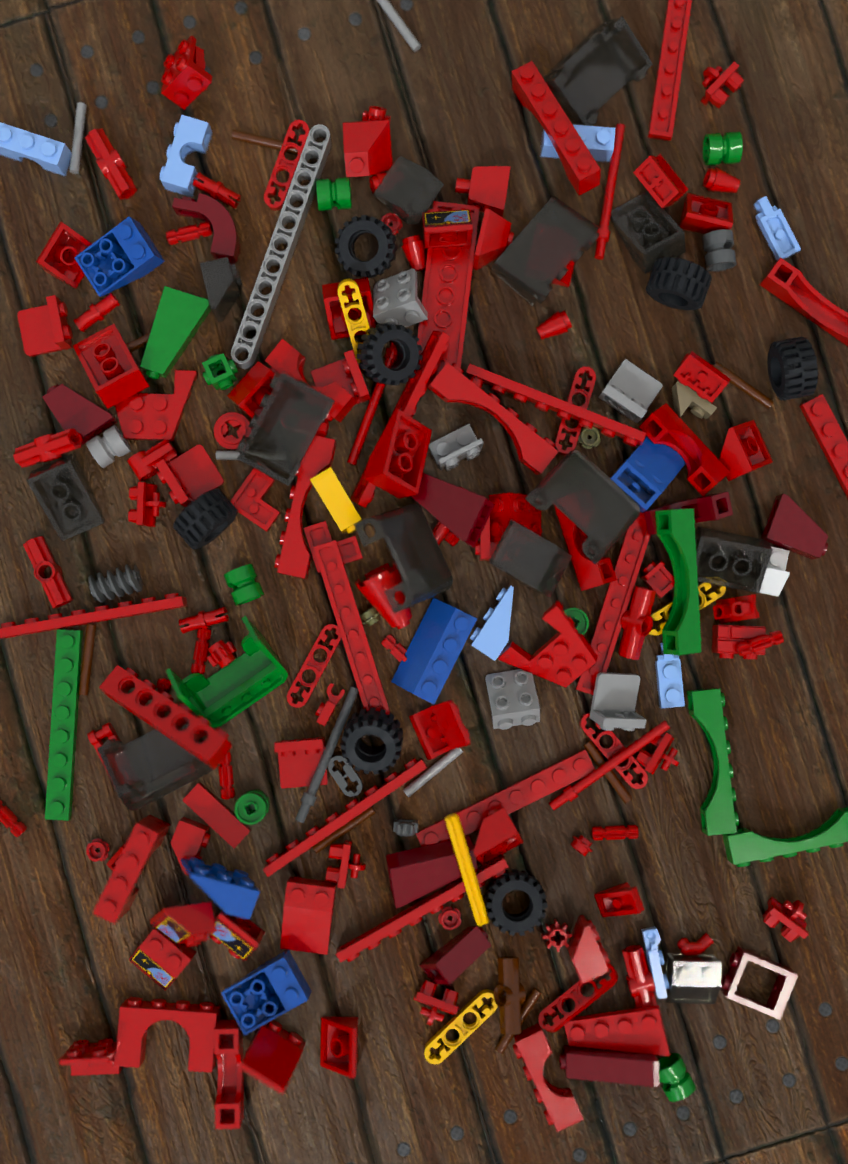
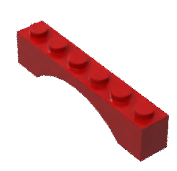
[511,61,601,196]
[759,257,848,346]
[428,362,559,475]
[274,434,337,580]

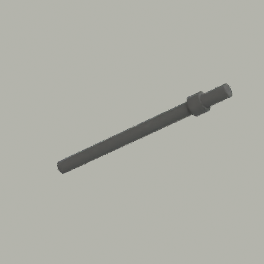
[295,686,359,823]

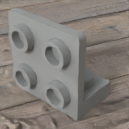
[598,359,663,424]
[428,424,484,471]

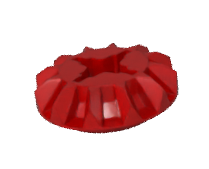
[214,412,252,450]

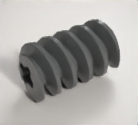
[88,564,143,603]

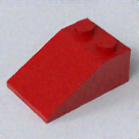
[73,324,149,409]
[364,409,432,499]
[280,876,337,955]
[240,1020,306,1095]

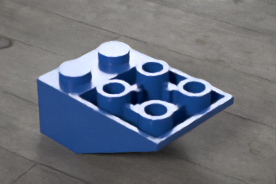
[74,216,165,297]
[606,437,686,513]
[181,857,260,919]
[221,950,311,1036]

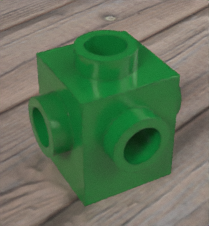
[202,353,238,390]

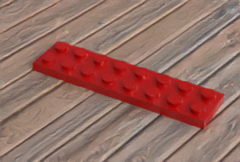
[417,201,480,388]

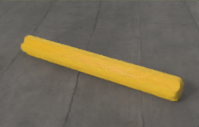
[445,813,489,926]

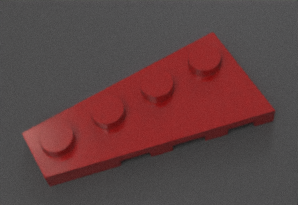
[564,1005,670,1056]

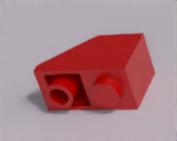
[171,817,211,876]

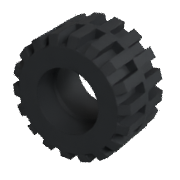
[335,215,397,278]
[646,257,712,310]
[357,324,423,385]
[767,336,818,401]
[173,489,238,550]
[341,707,403,774]
[485,869,547,936]

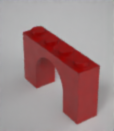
[93,815,171,924]
[115,997,220,1073]

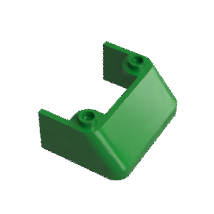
[166,616,288,728]

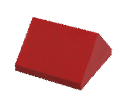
[679,193,733,234]
[36,221,92,289]
[320,1017,358,1079]

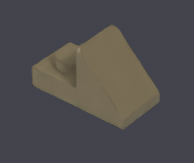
[671,381,717,419]

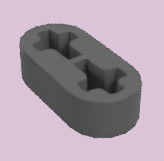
[328,755,363,797]

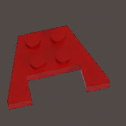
[115,370,198,441]
[498,601,598,688]

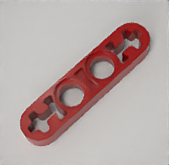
[264,120,310,211]
[554,366,596,456]
[287,624,342,708]
[579,712,648,789]
[538,963,618,1033]

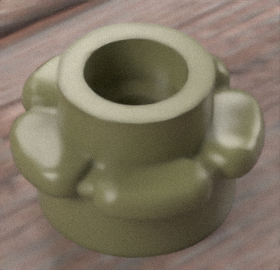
[578,427,601,449]
[360,607,380,626]

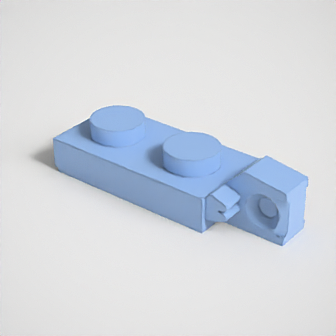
[754,196,801,261]
[655,642,685,709]
[641,927,669,999]

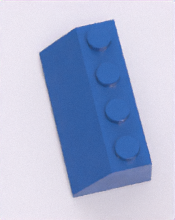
[391,598,477,704]

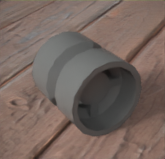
[702,229,737,272]

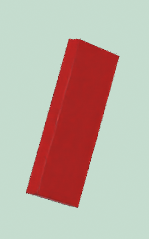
[182,782,251,849]

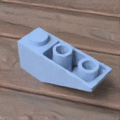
[469,586,514,661]

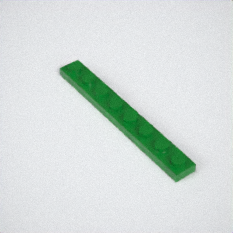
[45,629,83,821]

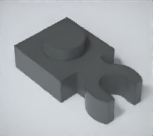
[393,818,418,837]

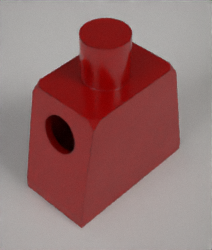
[455,166,511,217]

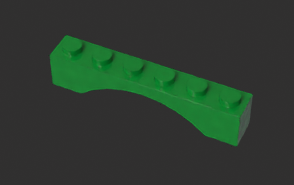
[655,508,702,655]
[687,688,739,836]
[722,807,848,867]

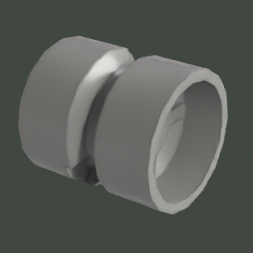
[86,425,132,468]

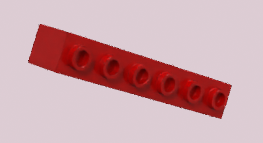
[99,665,232,770]

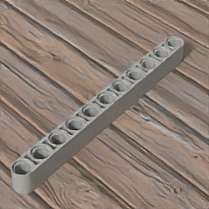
[231,124,332,369]

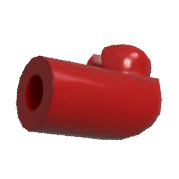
[677,933,714,956]

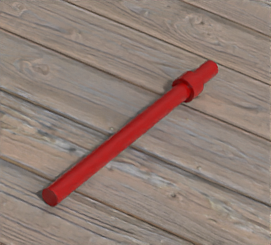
[594,124,625,260]
[347,342,397,466]
[549,720,670,811]

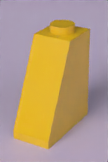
[310,467,363,534]

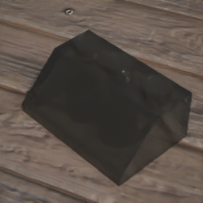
[695,527,772,593]

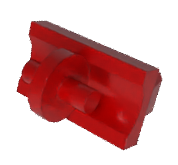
[701,61,744,109]
[128,482,166,527]
[713,594,760,624]
[636,733,679,775]
[325,840,366,889]
[763,897,809,942]
[413,980,459,1026]

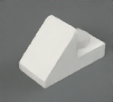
[754,545,790,597]

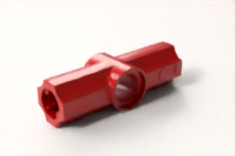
[85,128,138,200]
[13,428,83,468]
[23,536,73,609]
[618,586,656,660]
[621,945,657,1008]

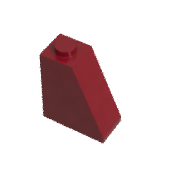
[42,384,118,446]
[760,494,828,560]
[419,926,491,984]

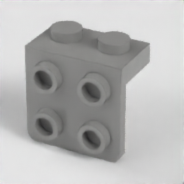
[373,269,428,327]
[485,669,540,730]
[589,672,647,731]

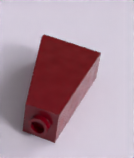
[411,473,494,548]
[385,836,477,908]
[559,1045,659,1087]

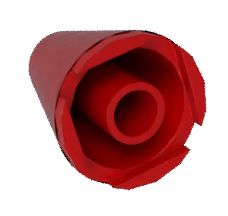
[355,561,412,629]

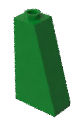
[140,286,213,380]

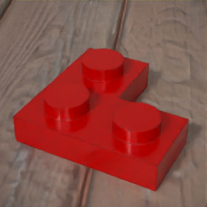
[230,467,281,532]
[303,521,363,573]

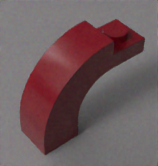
[172,193,240,264]
[644,491,733,535]

